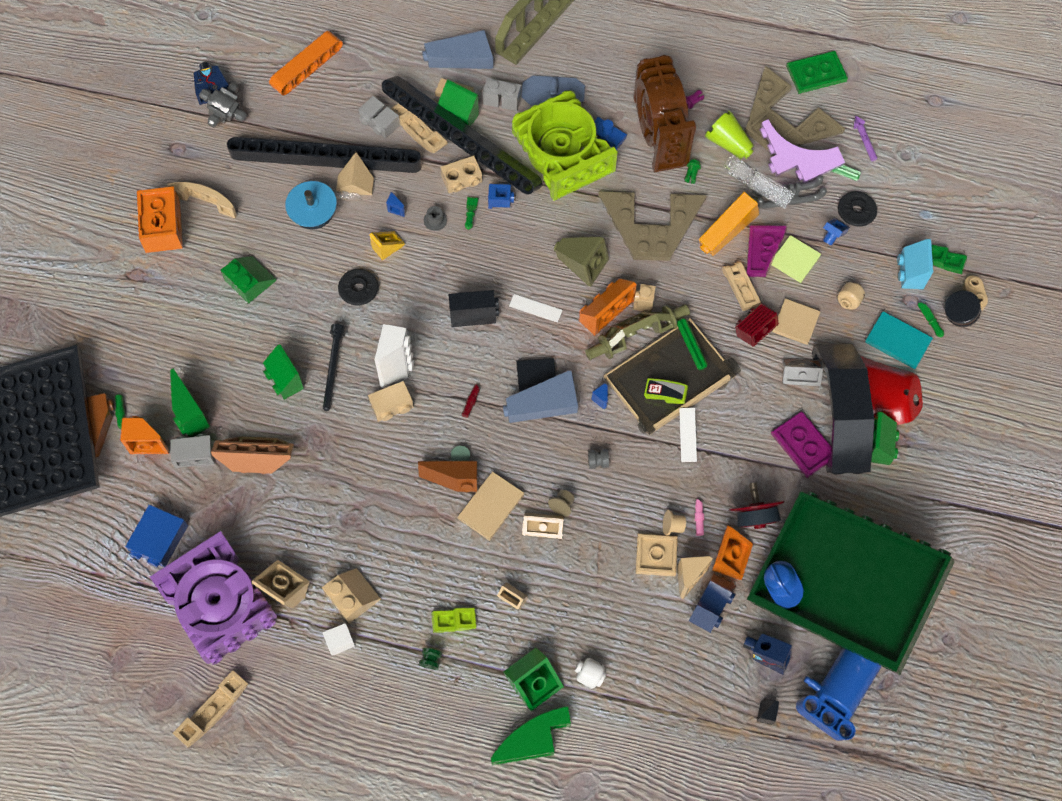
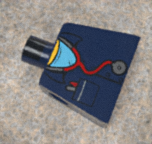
[193,62,229,105]
[743,634,792,675]

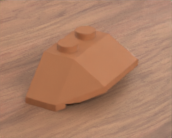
[211,436,294,474]

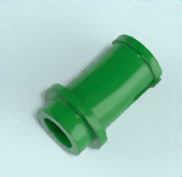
[684,160,701,184]

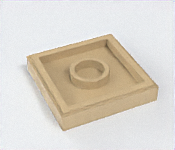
[772,298,821,345]
[635,533,678,577]

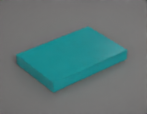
[865,311,933,369]

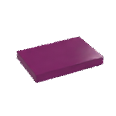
[771,411,831,478]

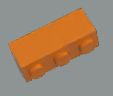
[579,279,637,336]

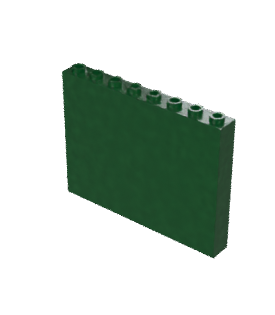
[747,491,955,675]

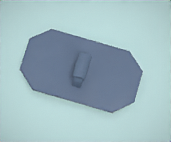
[521,76,585,106]

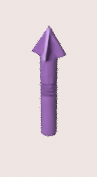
[854,115,877,161]

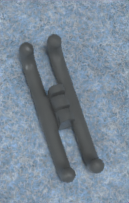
[753,175,827,209]

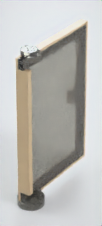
[604,318,741,435]

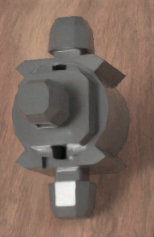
[199,83,247,128]

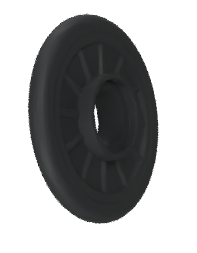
[838,192,877,227]
[338,269,379,306]

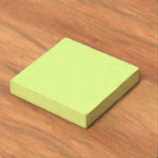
[771,235,821,283]

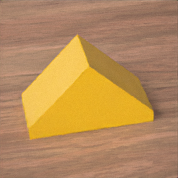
[369,231,405,260]

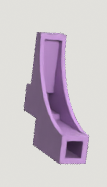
[759,119,845,183]

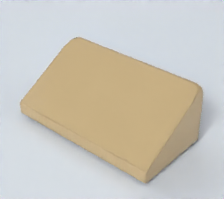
[522,513,564,539]

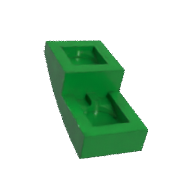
[931,245,967,274]

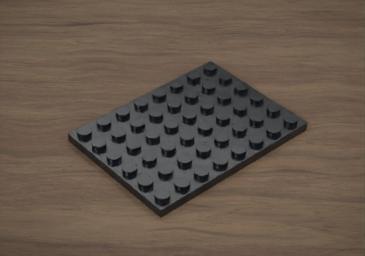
[0,345,100,517]

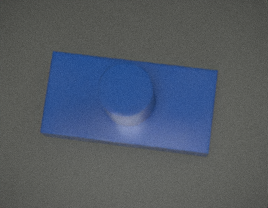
[594,117,627,150]
[823,218,850,245]

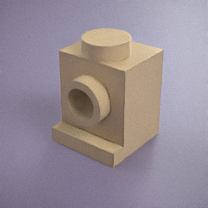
[633,284,656,312]

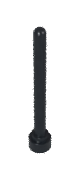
[323,324,346,411]

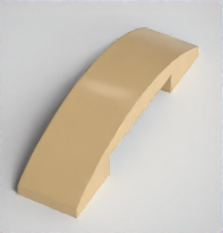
[391,103,448,153]
[166,182,237,218]
[173,671,248,748]

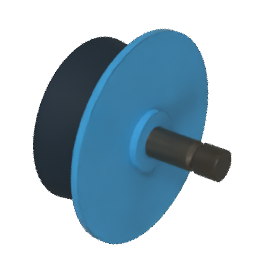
[285,181,337,229]

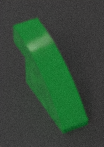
[491,706,571,766]

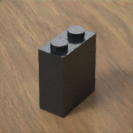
[448,290,499,327]

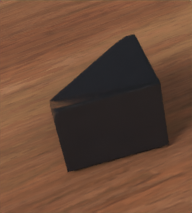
[757,700,779,725]

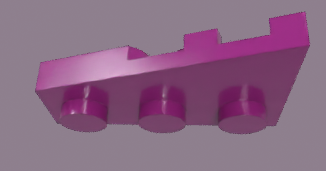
[747,226,787,277]

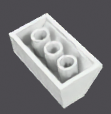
[375,324,414,390]

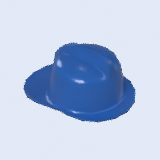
[764,561,804,608]

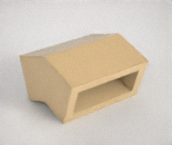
[497,582,528,609]

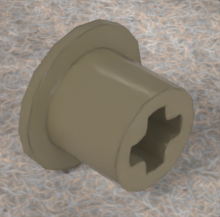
[548,490,575,517]

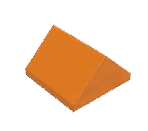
[712,526,753,580]

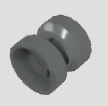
[588,449,609,469]

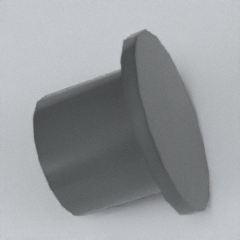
[424,206,447,231]

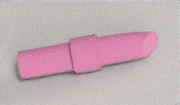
[694,499,704,536]

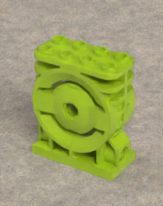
[512,90,618,201]

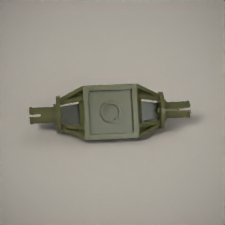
[585,304,690,361]

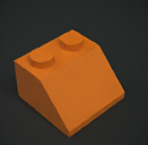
[120,416,169,454]

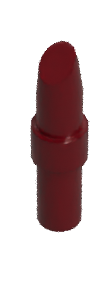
[461,384,480,418]

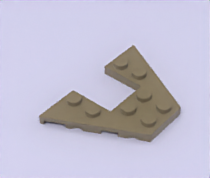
[745,66,845,151]
[598,191,706,261]

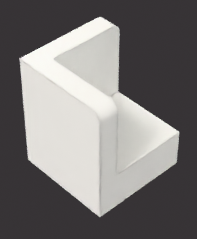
[323,624,355,656]

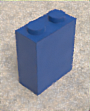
[125,505,188,568]

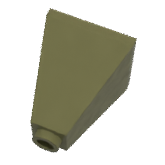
[554,237,609,287]

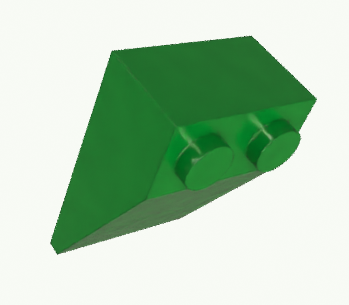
[170,368,210,438]

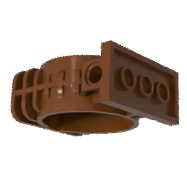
[633,55,696,173]

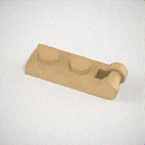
[722,261,761,311]

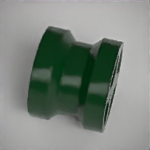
[419,648,442,670]

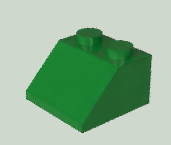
[438,80,479,127]
[220,256,276,304]
[263,344,304,400]
[871,412,899,465]
[503,648,564,712]

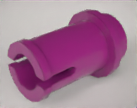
[685,90,704,109]

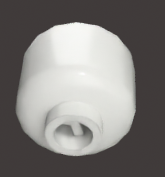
[575,658,607,689]

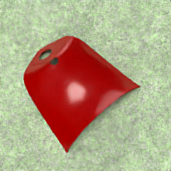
[860,355,923,425]

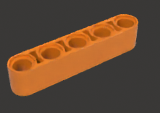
[269,31,343,96]

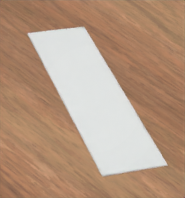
[509,294,562,323]
[679,408,697,462]

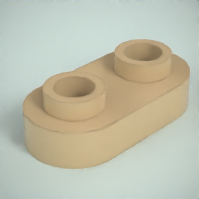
[963,276,988,311]

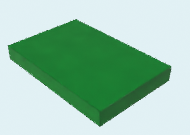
[786,51,848,94]

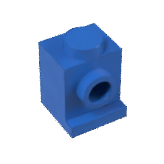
[488,184,514,209]

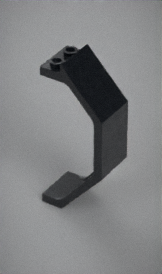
[812,344,874,475]

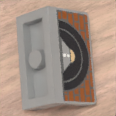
[782,358,823,386]

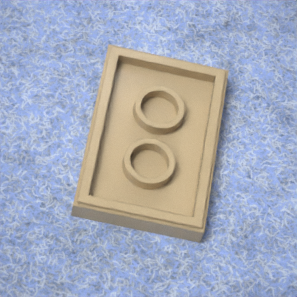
[458,471,524,541]

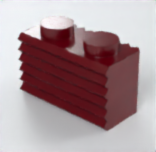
[735,303,779,347]

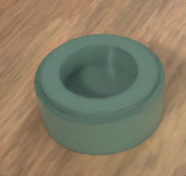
[451,446,470,461]

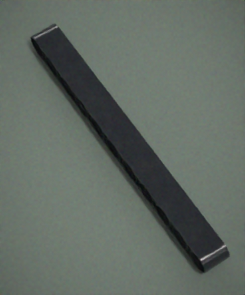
[382,76,542,195]
[227,137,422,173]

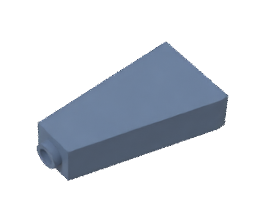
[422,30,493,69]
[503,371,578,423]

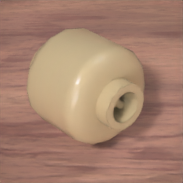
[837,282,865,310]

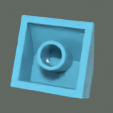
[897,239,933,289]

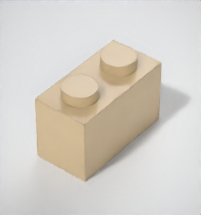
[368,381,413,422]

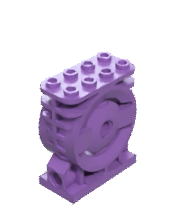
[150,531,277,665]

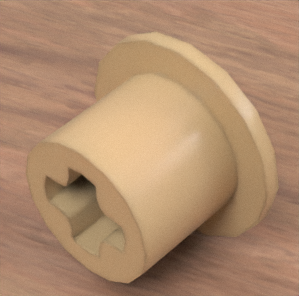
[663,510,686,536]

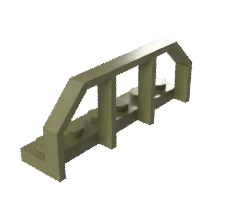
[495,0,574,65]

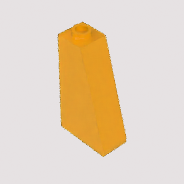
[699,192,759,256]

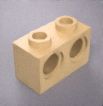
[440,156,482,193]

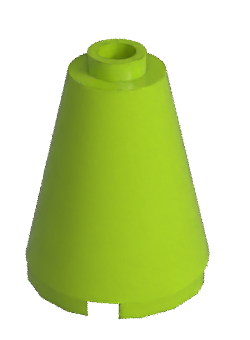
[705,110,754,159]

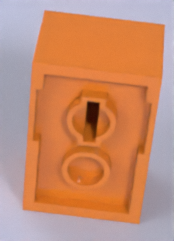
[137,186,183,253]

